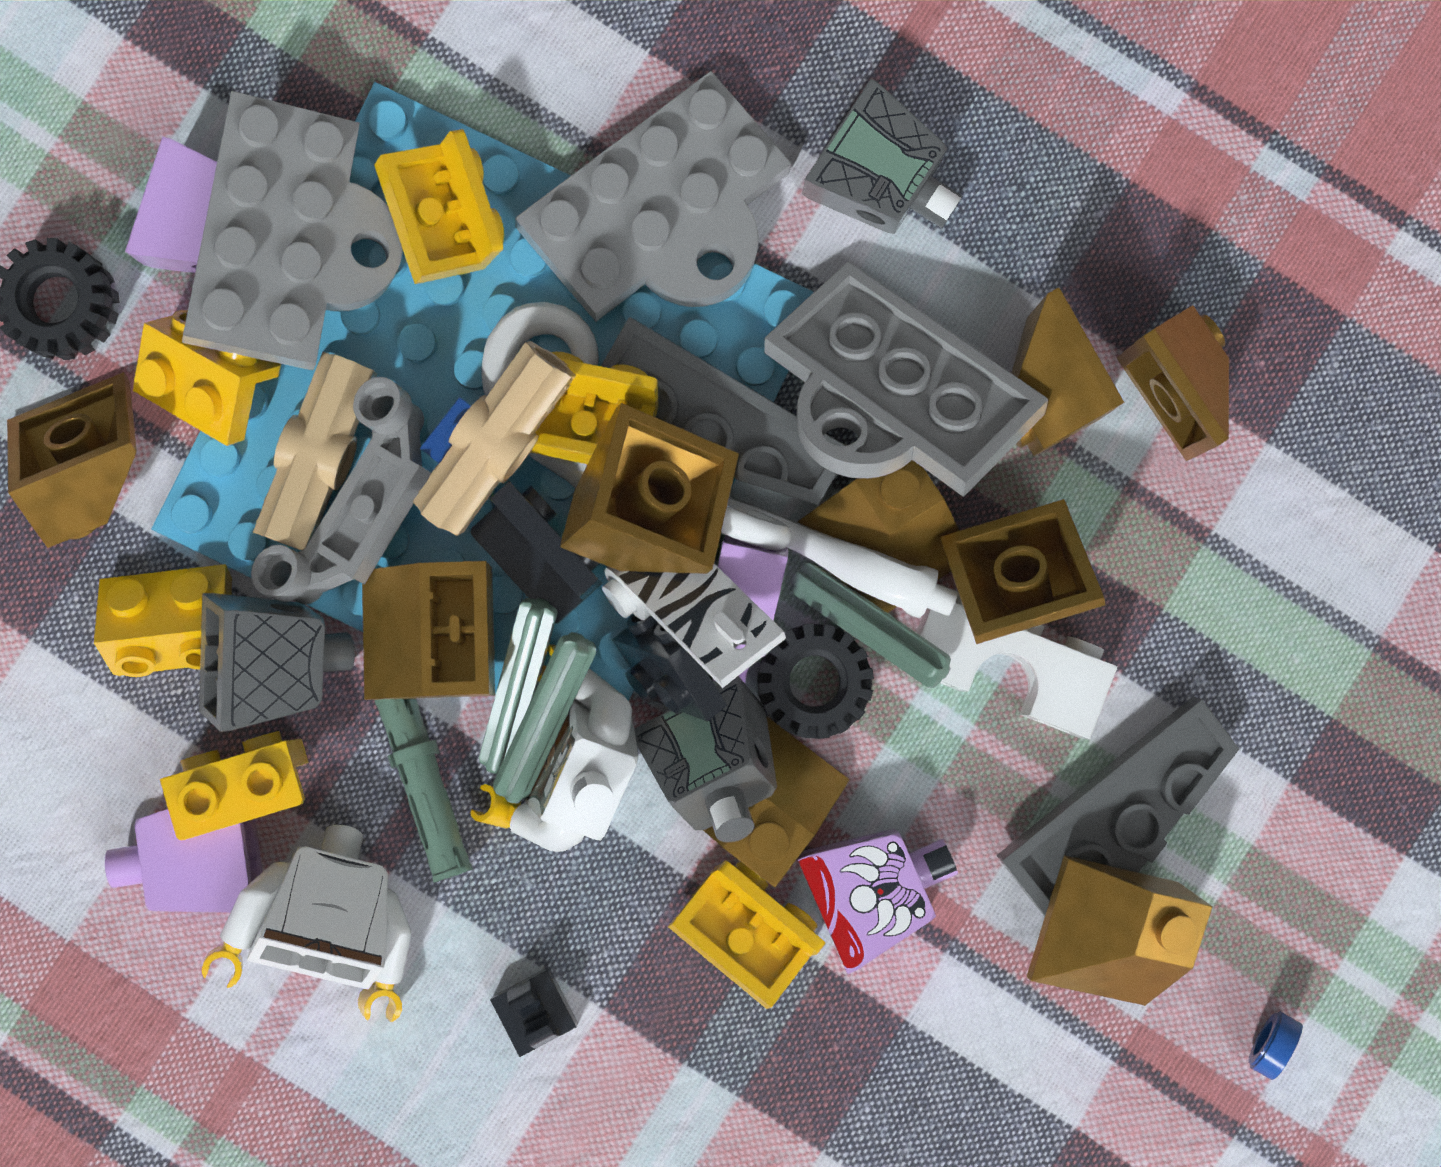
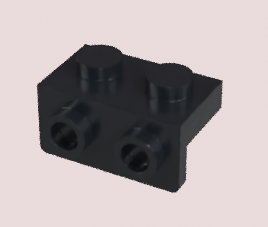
[470,481,603,624]
[612,614,727,722]

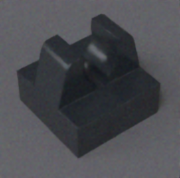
[490,967,578,1057]

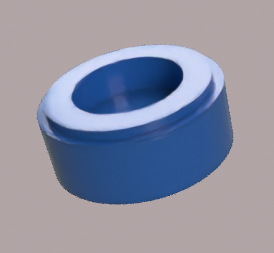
[1248,1011,1303,1080]

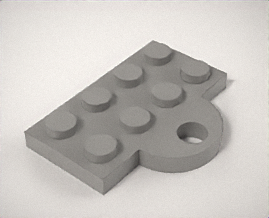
[515,71,792,322]
[182,91,403,371]
[764,261,1048,497]

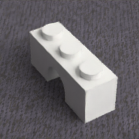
[916,592,1117,739]

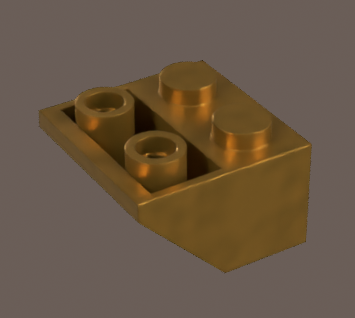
[362,561,495,700]

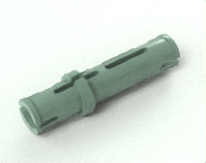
[374,698,473,883]

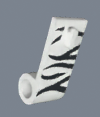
[602,564,786,688]

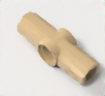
[413,341,576,536]
[253,352,377,550]

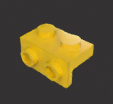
[374,129,504,284]
[132,310,281,446]
[530,351,659,464]
[94,564,232,677]
[160,731,309,840]
[668,860,826,1009]

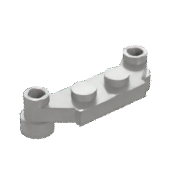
[251,377,431,605]

